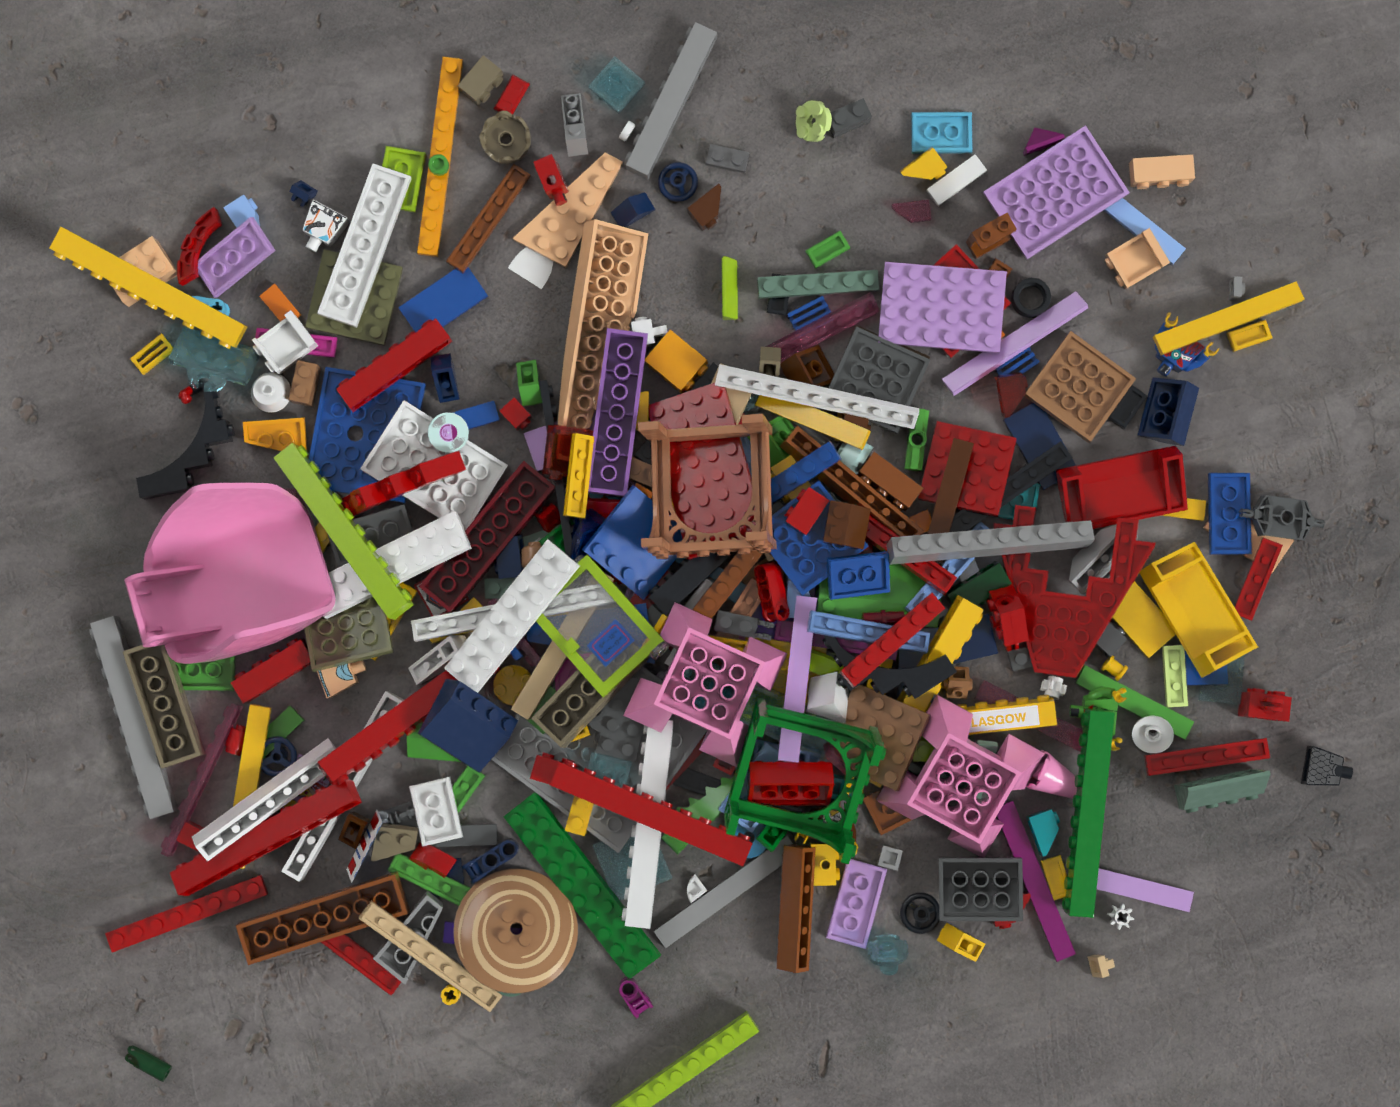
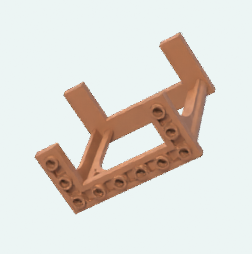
[638,414,777,559]

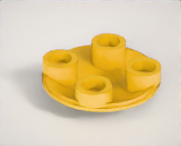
[493,665,531,706]

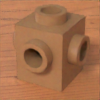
[942,666,973,699]

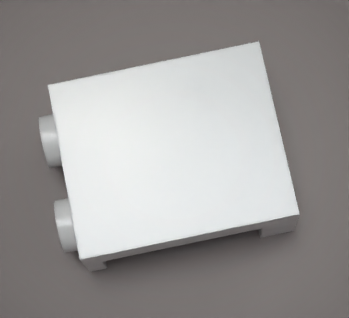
[252,310,318,374]

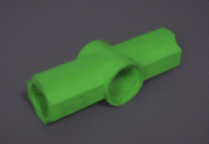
[904,409,929,471]

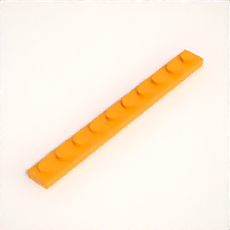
[417,57,463,257]

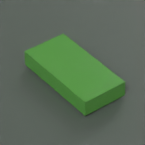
[805,231,850,269]

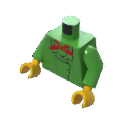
[1069,686,1127,751]

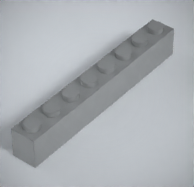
[624,22,717,180]

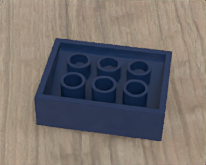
[418,679,519,773]

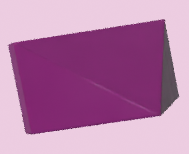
[1023,127,1065,156]

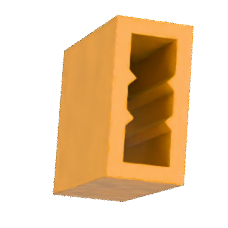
[645,330,708,394]

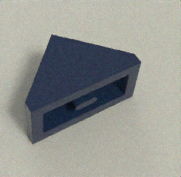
[611,192,655,227]

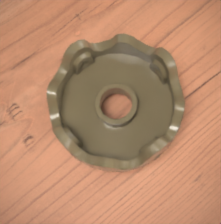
[480,111,531,164]

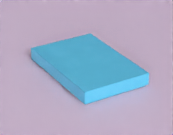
[911,112,972,154]

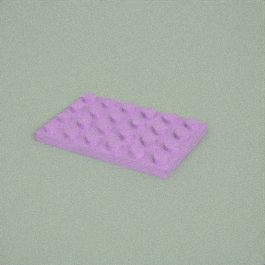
[983,125,1130,260]
[878,262,1007,353]

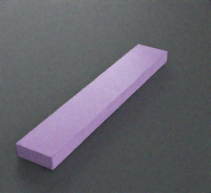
[1097,868,1194,912]

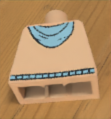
[317,660,366,698]

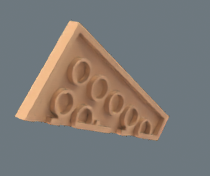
[512,152,623,268]

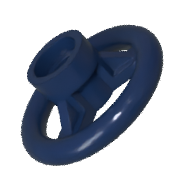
[658,162,698,202]
[261,736,297,777]

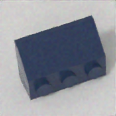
[1138,377,1199,446]

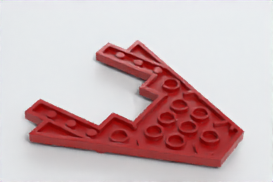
[993,505,1156,678]

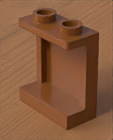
[966,213,1017,260]

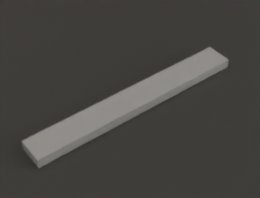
[654,836,793,948]

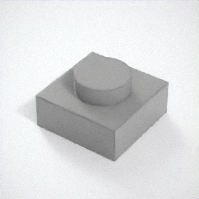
[1229,276,1245,300]
[877,845,903,871]

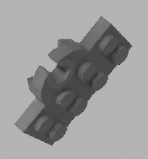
[327,504,413,566]
[589,677,644,762]

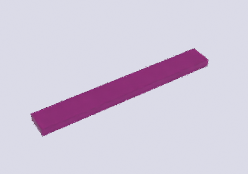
[997,801,1076,962]

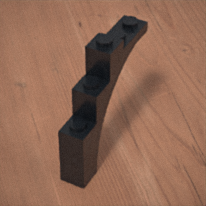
[136,381,235,500]
[822,635,957,699]

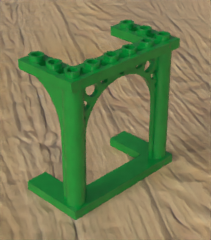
[724,697,886,864]

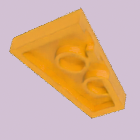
[243,417,308,457]

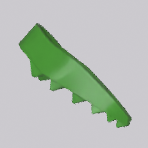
[661,770,736,855]

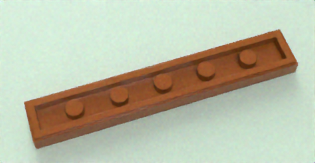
[446,164,531,274]

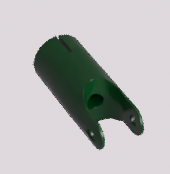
[125,1045,172,1082]

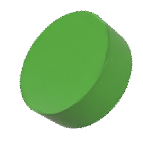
[428,154,449,176]

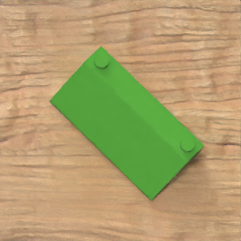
[815,564,942,628]

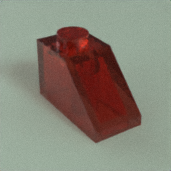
[995,372,1028,418]

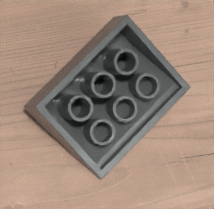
[939,857,1023,921]

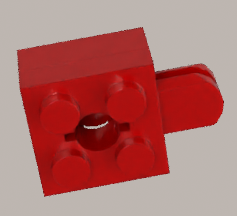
[987,585,1029,652]
[1238,688,1292,722]

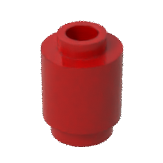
[225,724,246,756]

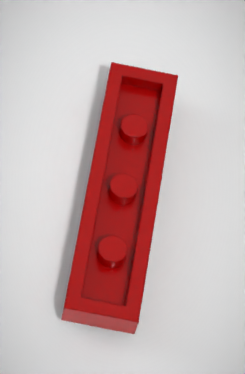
[1234,537,1283,621]

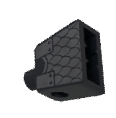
[1301,746,1353,786]

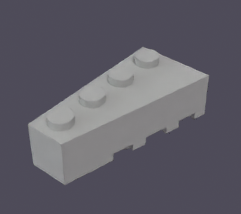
[373,890,443,984]

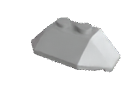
[1069,525,1138,594]

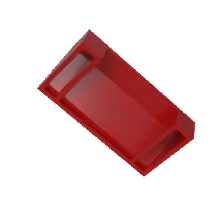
[1056,445,1188,529]

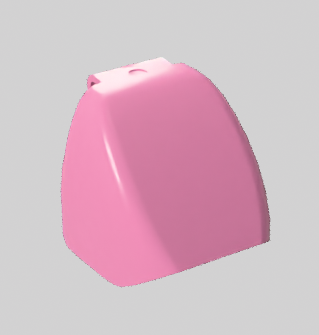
[124,483,336,664]

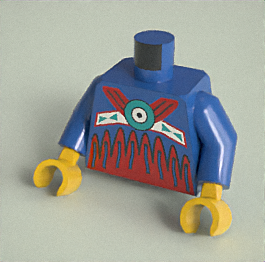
[1155,313,1219,377]

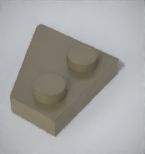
[371,823,418,862]

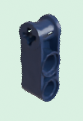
[461,839,519,884]

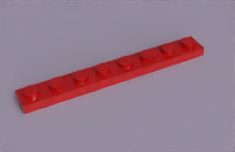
[105,875,268,953]

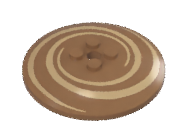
[454,869,578,994]

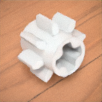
[1040,676,1067,700]
[1107,903,1134,930]

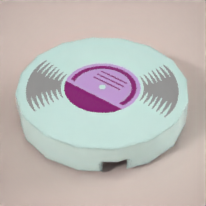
[428,412,469,453]

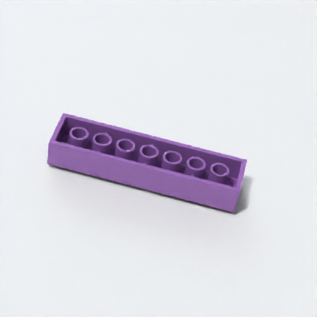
[588,328,648,497]

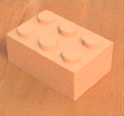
[108,236,177,307]

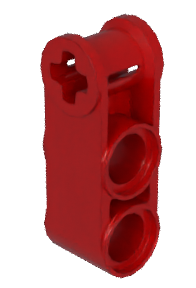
[754,561,790,622]

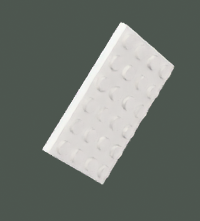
[360,400,508,530]

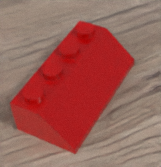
[747,761,834,806]

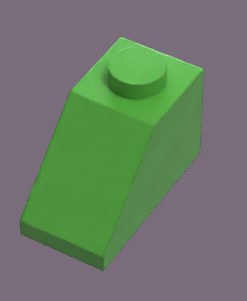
[516,360,542,406]

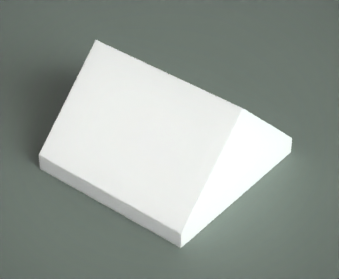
[806,672,849,723]

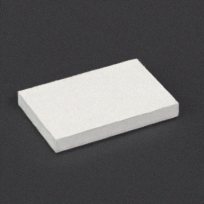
[409,777,463,847]

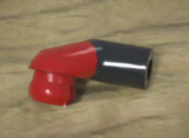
[178,380,204,404]

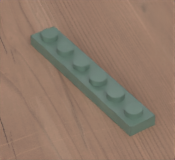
[757,270,879,299]

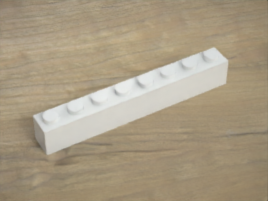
[192,738,336,861]

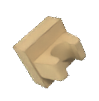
[1088,955,1115,978]

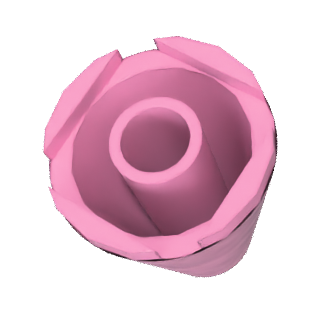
[1026,750,1077,799]

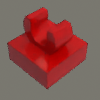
[535,504,561,533]

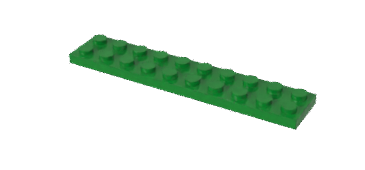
[503,792,661,979]

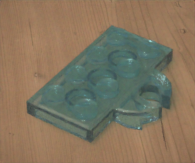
[168,327,260,392]

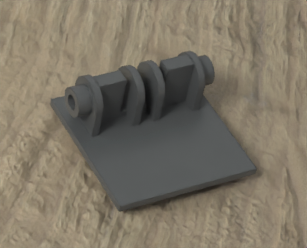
[373,801,421,843]

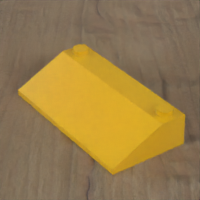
[1140,542,1258,678]

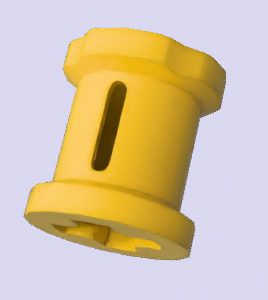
[1101,655,1128,681]
[441,984,461,1005]

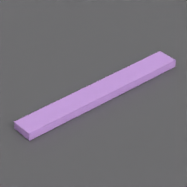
[942,291,1088,396]
[778,596,817,763]

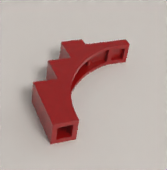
[341,451,466,516]

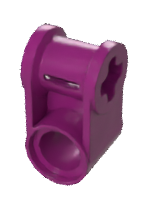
[619,977,654,1019]

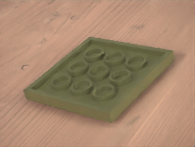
[305,249,403,346]
[304,597,394,672]

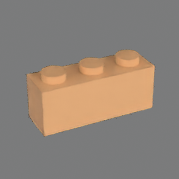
[1129,155,1195,189]

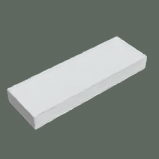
[926,154,987,207]

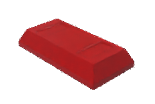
[493,74,530,114]

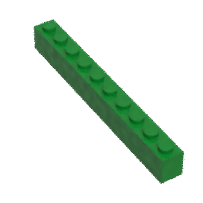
[1062,708,1115,918]

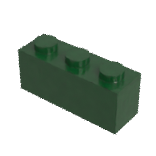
[945,561,1012,605]

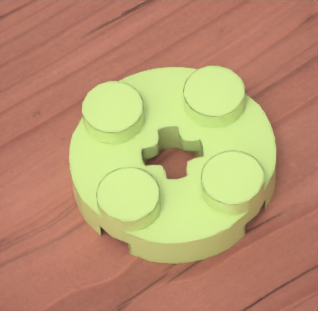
[796,100,832,142]

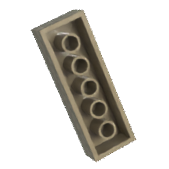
[531,642,650,748]
[123,645,206,769]

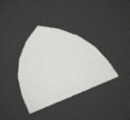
[508,247,553,289]

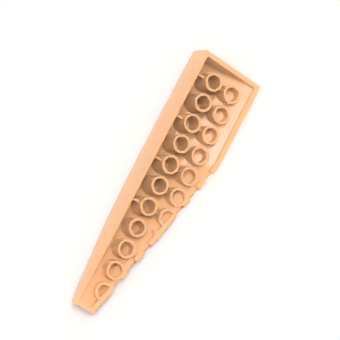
[556,219,648,462]

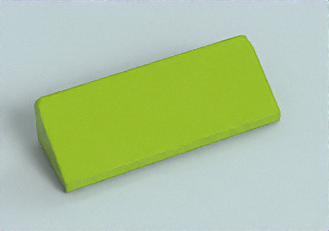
[722,256,738,320]

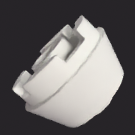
[251,372,291,412]

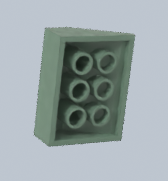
[1174,768,1270,813]

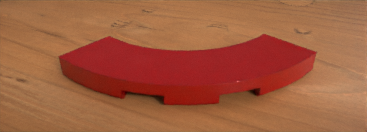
[177,207,222,286]

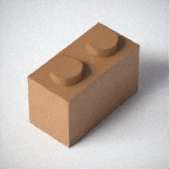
[289,360,321,407]

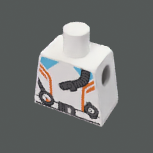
[303,200,350,252]

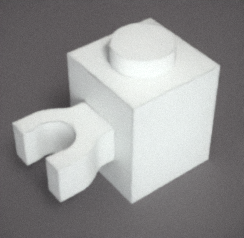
[631,317,667,347]

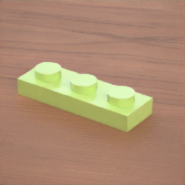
[1162,645,1188,707]

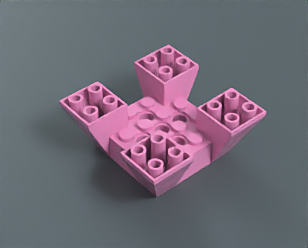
[623,602,787,767]
[876,694,1045,857]

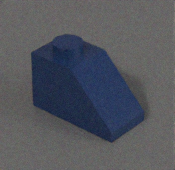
[431,353,460,403]
[495,534,524,579]

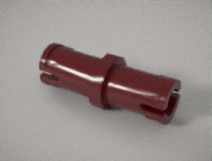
[862,610,905,624]

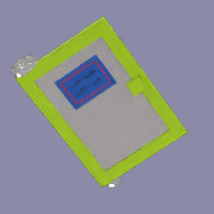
[536,555,669,698]

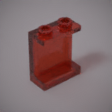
[542,425,594,480]

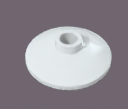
[1132,716,1174,753]

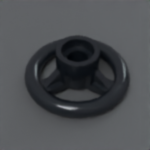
[900,892,940,934]

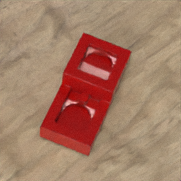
[409,842,457,878]

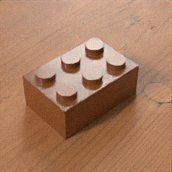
[857,452,923,511]

